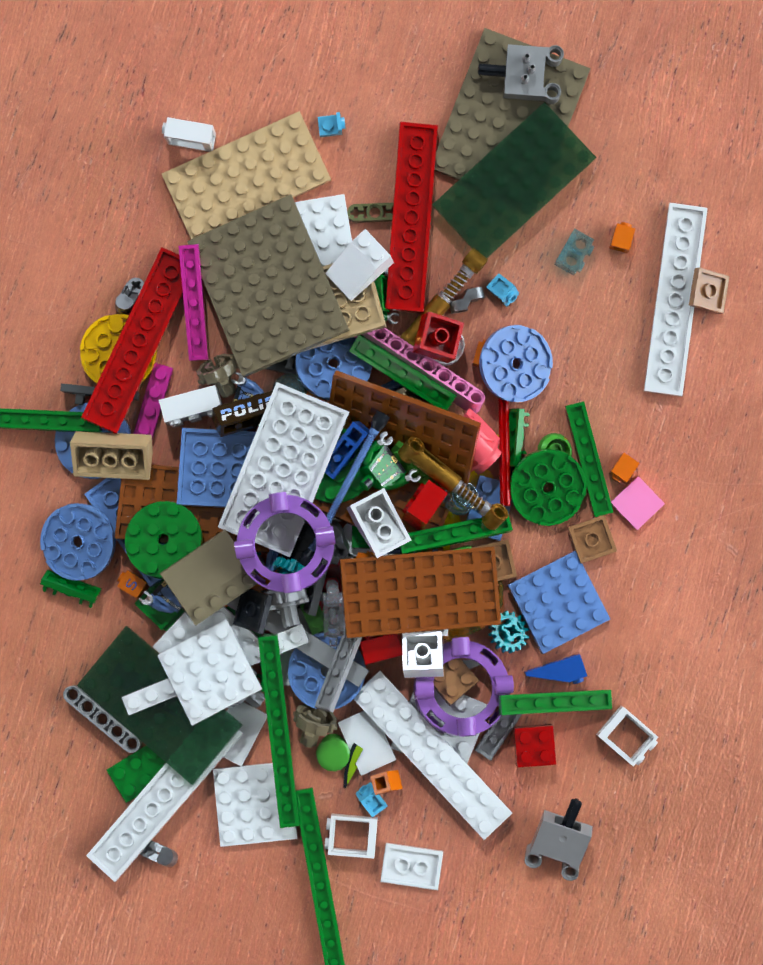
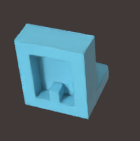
[318,112,346,137]
[486,273,519,307]
[356,782,388,818]

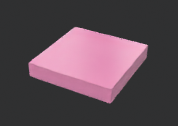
[611,476,665,530]

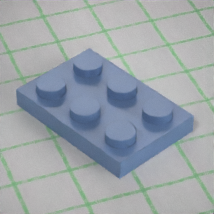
[466,475,512,541]

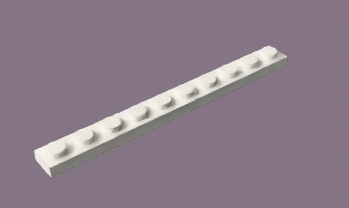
[122,624,309,715]

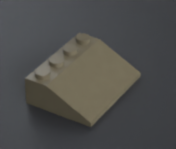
[160,529,257,626]

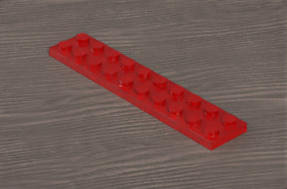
[385,122,438,313]
[81,247,183,434]

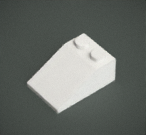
[325,229,394,301]
[346,488,411,558]

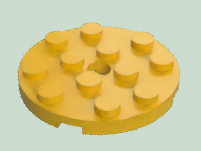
[80,314,157,383]

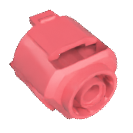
[464,408,502,475]

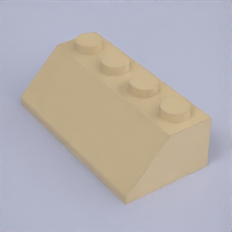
[70,431,153,480]

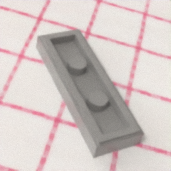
[474,714,522,761]

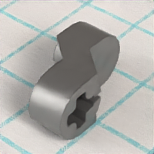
[115,278,144,314]
[449,287,485,314]
[330,520,350,559]
[140,840,178,867]

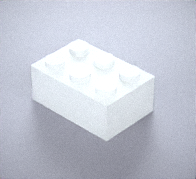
[159,385,222,428]

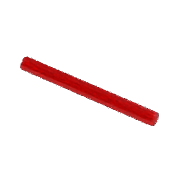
[498,398,511,507]

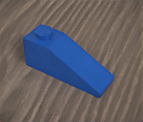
[325,421,370,479]
[524,654,587,684]

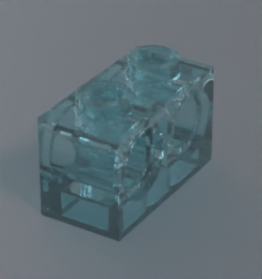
[554,228,595,275]

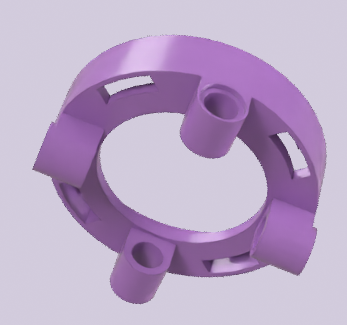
[234,492,336,593]
[413,637,514,737]

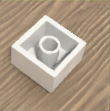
[402,632,444,678]

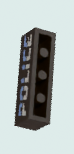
[212,390,273,437]

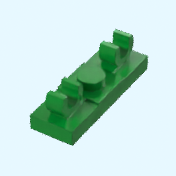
[509,408,530,467]
[40,570,102,608]

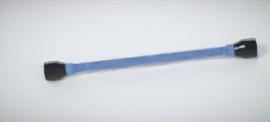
[298,410,390,566]

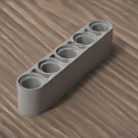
[63,685,142,753]

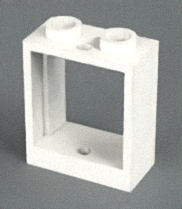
[162,117,216,152]
[596,706,658,767]
[325,813,378,859]

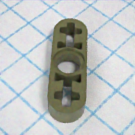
[347,203,393,223]

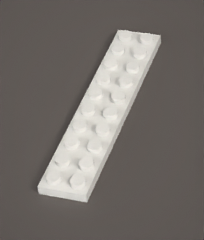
[644,203,708,397]
[354,671,512,840]
[86,712,243,882]

